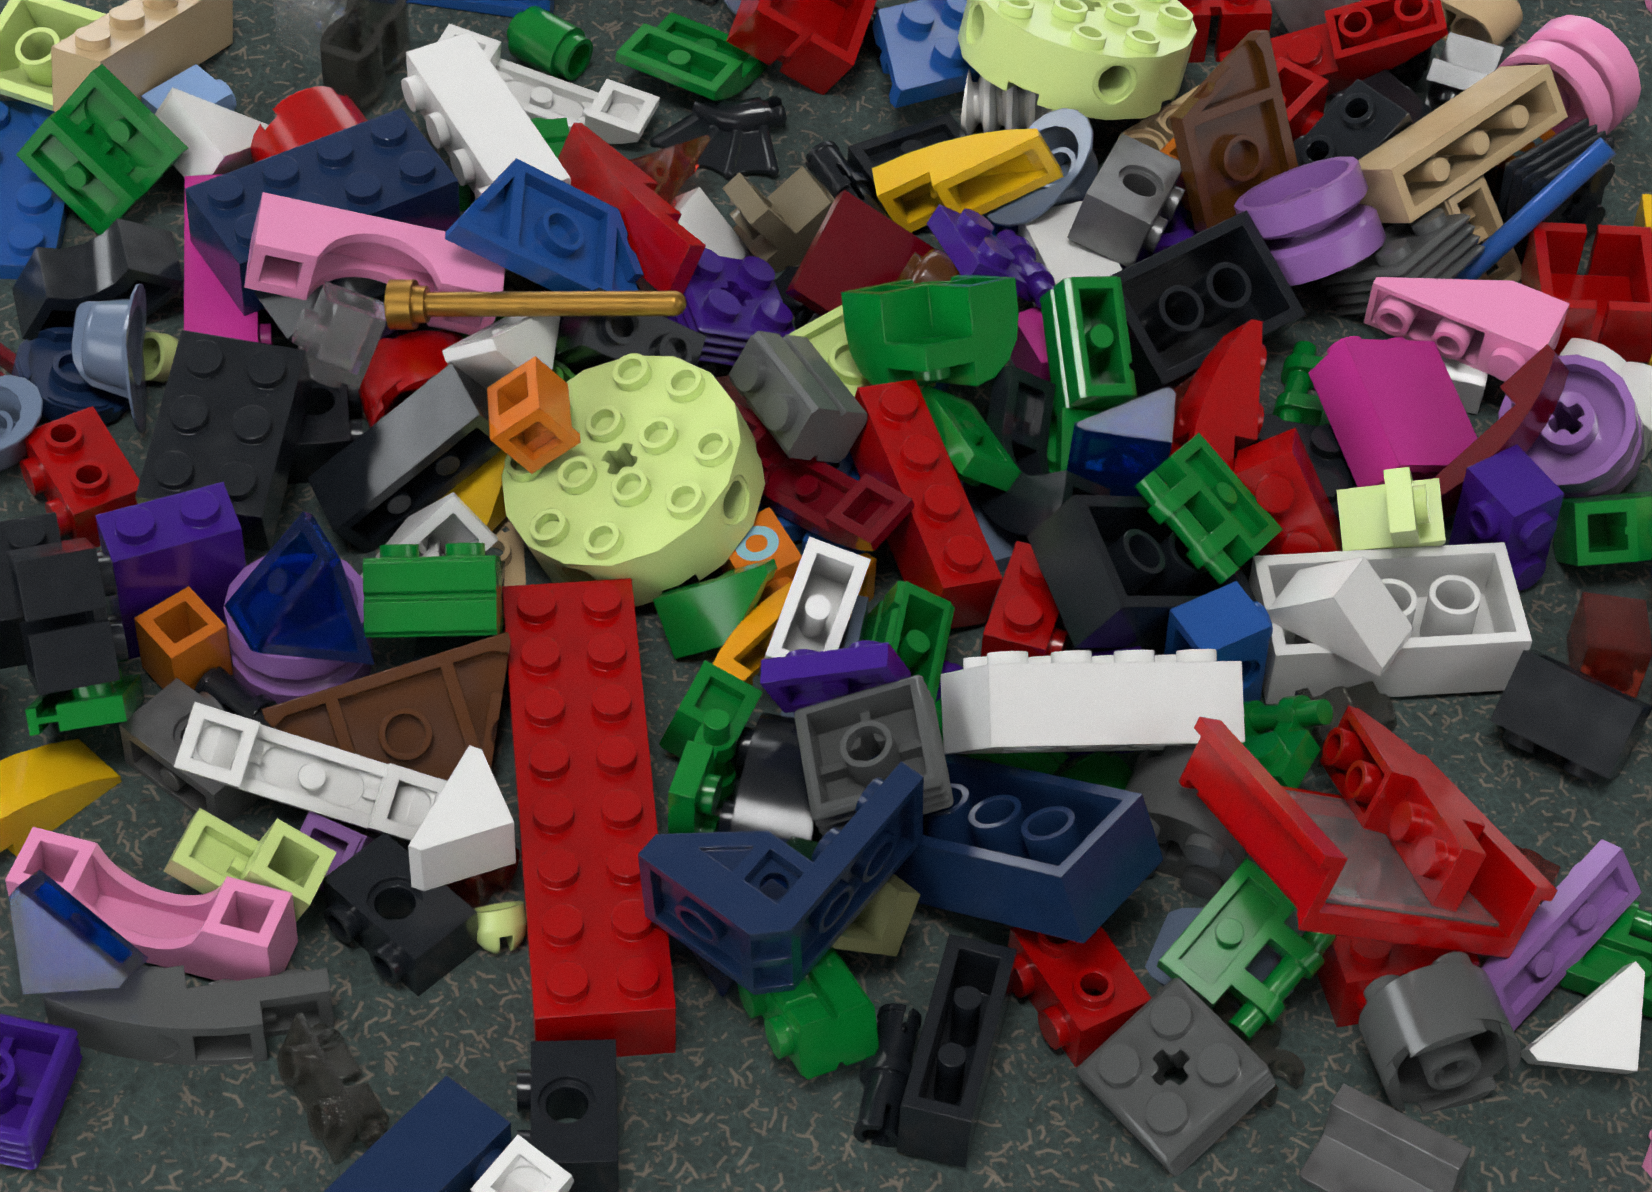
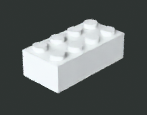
[1248,542,1532,704]
[941,649,1245,755]

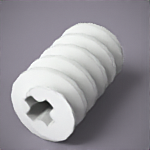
[960,69,1054,136]

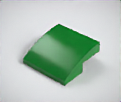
[615,12,768,101]
[16,64,188,235]

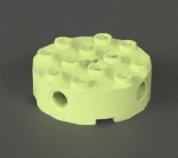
[958,0,1197,120]
[501,353,765,607]

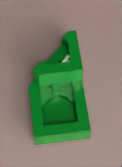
[653,559,777,659]

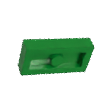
[921,385,1021,491]

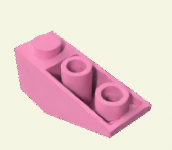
[1363,277,1570,382]

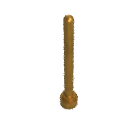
[384,279,686,330]

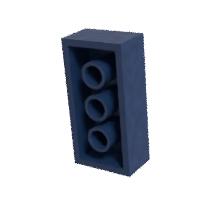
[185,108,460,316]
[894,754,1163,943]

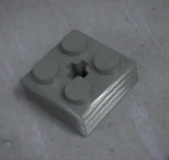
[1320,208,1485,317]
[794,675,954,836]
[1077,978,1275,1176]

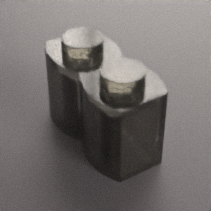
[320,0,411,112]

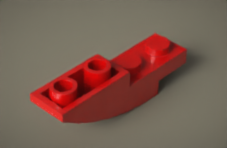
[1219,0,1449,95]
[1161,319,1267,486]
[1320,705,1487,912]

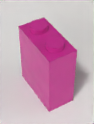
[1308,336,1477,487]

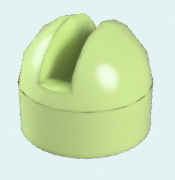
[143,332,179,382]
[474,901,526,954]

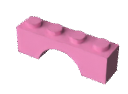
[244,192,505,335]
[5,827,298,981]

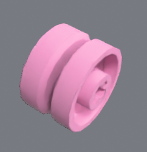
[1497,15,1641,135]

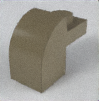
[722,166,835,272]

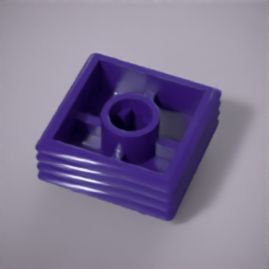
[657,248,795,366]
[0,1013,82,1170]

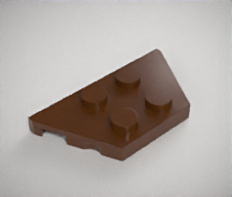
[1170,30,1298,232]
[262,632,511,781]

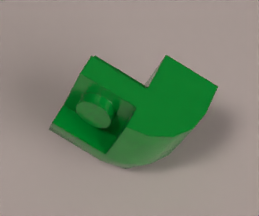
[841,275,1019,387]

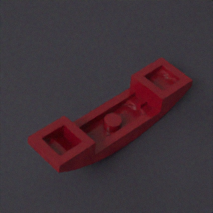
[1434,344,1569,519]
[734,401,915,551]

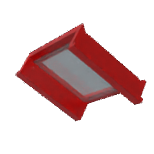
[1178,717,1558,958]

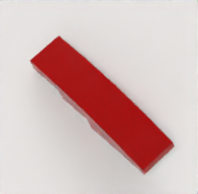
[558,122,706,295]

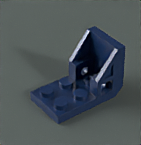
[638,761,924,995]

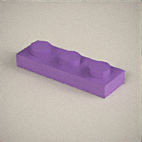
[1481,839,1642,1031]

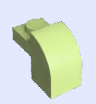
[1336,467,1446,551]
[163,808,337,922]

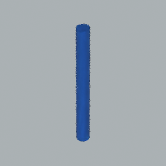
[1454,137,1616,280]

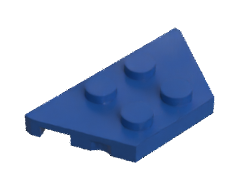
[872,0,981,108]
[445,158,644,291]

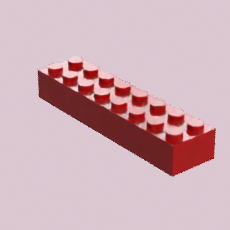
[502,578,676,1057]

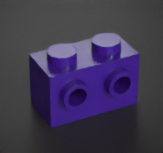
[1449,444,1565,590]

